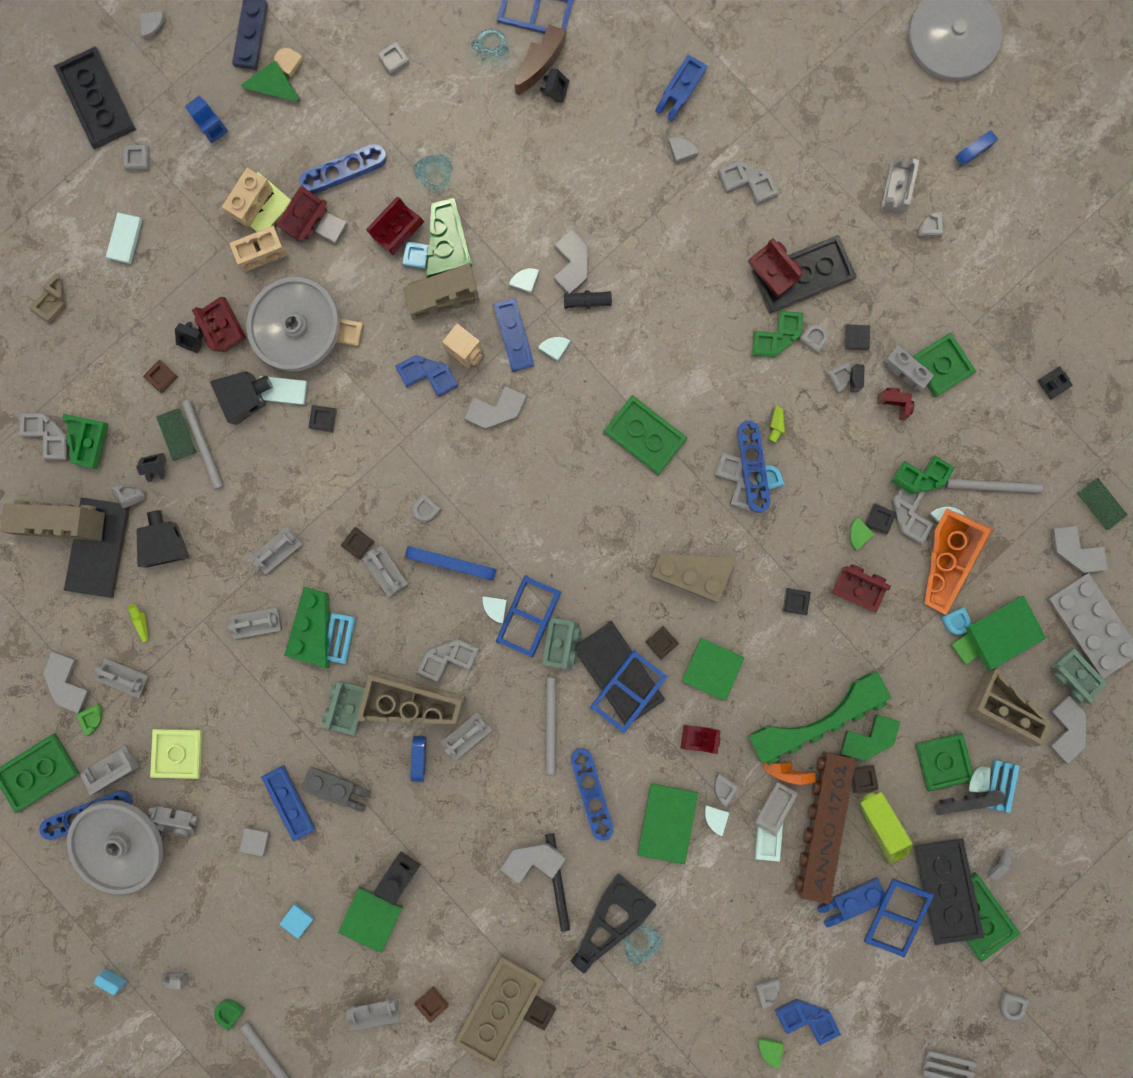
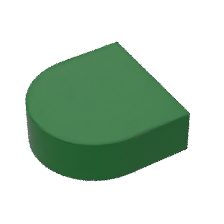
[214,999,245,1031]

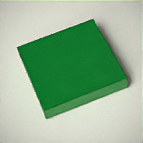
[912,332,976,397]
[681,638,745,701]
[915,733,974,791]
[338,887,403,953]

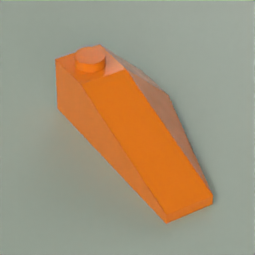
[925,509,994,615]

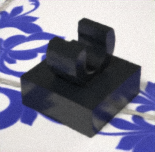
[540,69,570,102]
[175,322,203,353]
[1037,366,1073,400]
[136,453,167,482]

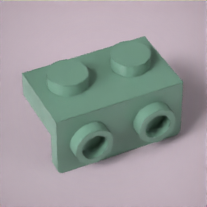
[542,618,582,670]
[1050,648,1108,704]
[322,681,365,735]

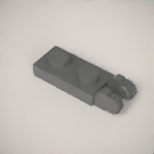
[301,767,371,812]

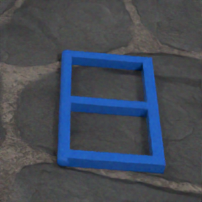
[497,0,574,34]
[496,575,562,657]
[590,650,668,733]
[864,878,934,957]

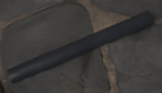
[545,833,570,932]

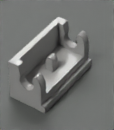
[881,157,919,213]
[80,745,140,795]

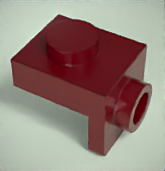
[877,388,914,420]
[680,725,721,754]

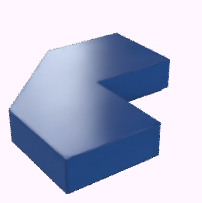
[395,355,459,397]
[775,999,841,1046]

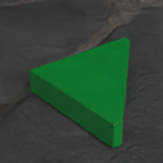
[241,61,301,101]

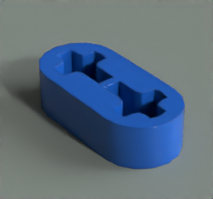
[955,130,999,167]
[410,736,426,782]

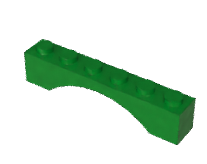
[747,671,892,765]

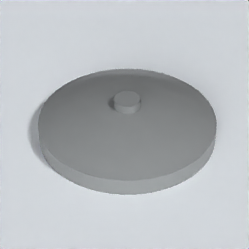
[908,0,1002,81]
[247,277,340,371]
[67,800,163,894]

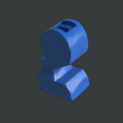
[185,95,228,144]

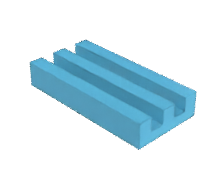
[327,613,356,664]
[986,760,1020,813]

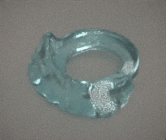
[471,29,510,57]
[414,154,453,190]
[624,925,662,964]

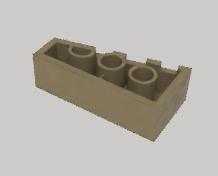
[0,500,105,541]
[356,670,466,724]

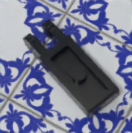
[934,790,1005,815]

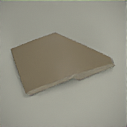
[29,273,65,324]

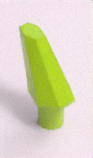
[768,405,786,443]
[127,604,148,642]

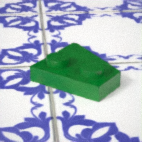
[62,414,108,469]

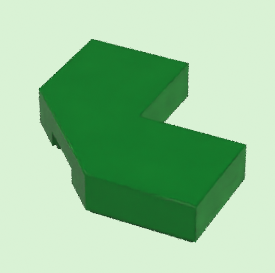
[751,310,803,358]
[891,455,955,494]
[840,714,900,761]

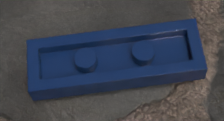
[232,0,268,70]

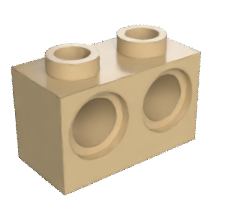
[222,168,273,228]
[229,226,288,272]
[442,324,483,369]

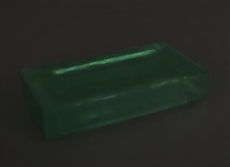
[156,408,197,461]
[1077,478,1128,530]

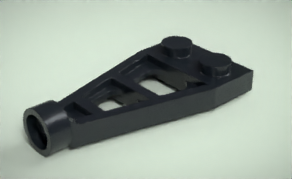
[570,873,657,973]

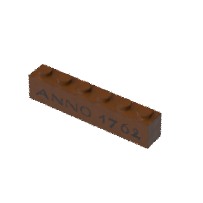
[795,751,856,904]

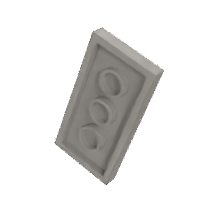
[1046,573,1133,679]

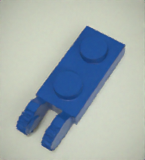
[655,54,708,121]
[817,877,885,927]

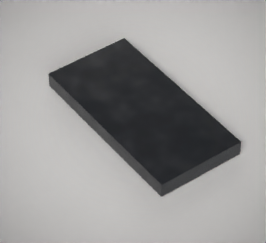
[54,46,136,149]
[752,235,857,314]
[64,497,130,598]
[575,621,665,724]
[914,838,984,945]

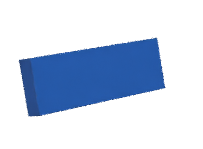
[493,298,534,372]
[261,765,316,841]

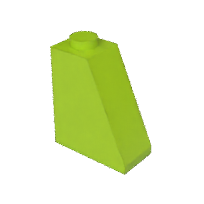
[860,792,913,865]

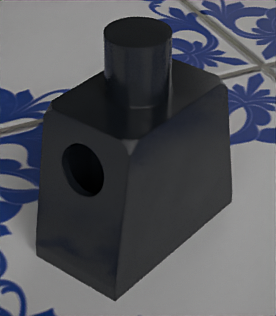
[210,371,273,425]
[137,510,190,568]
[374,851,421,905]

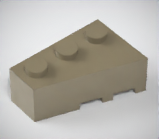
[403,263,480,320]

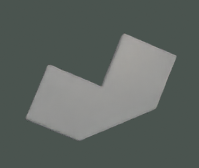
[717,161,779,205]
[554,229,588,294]
[464,386,527,429]
[19,413,69,461]
[715,452,760,512]
[892,487,934,545]
[1051,526,1108,573]
[417,639,480,682]
[43,651,90,713]
[1049,695,1086,764]
[500,843,567,884]

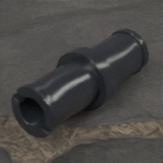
[564,290,612,309]

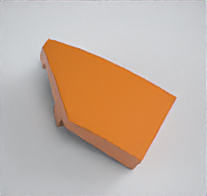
[764,762,816,785]

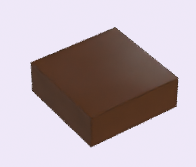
[143,360,178,393]
[414,986,449,1023]

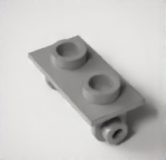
[883,345,934,392]
[251,527,302,575]
[362,545,408,598]
[228,607,281,639]
[94,658,149,698]
[440,712,492,761]
[148,806,198,838]
[346,999,399,1032]

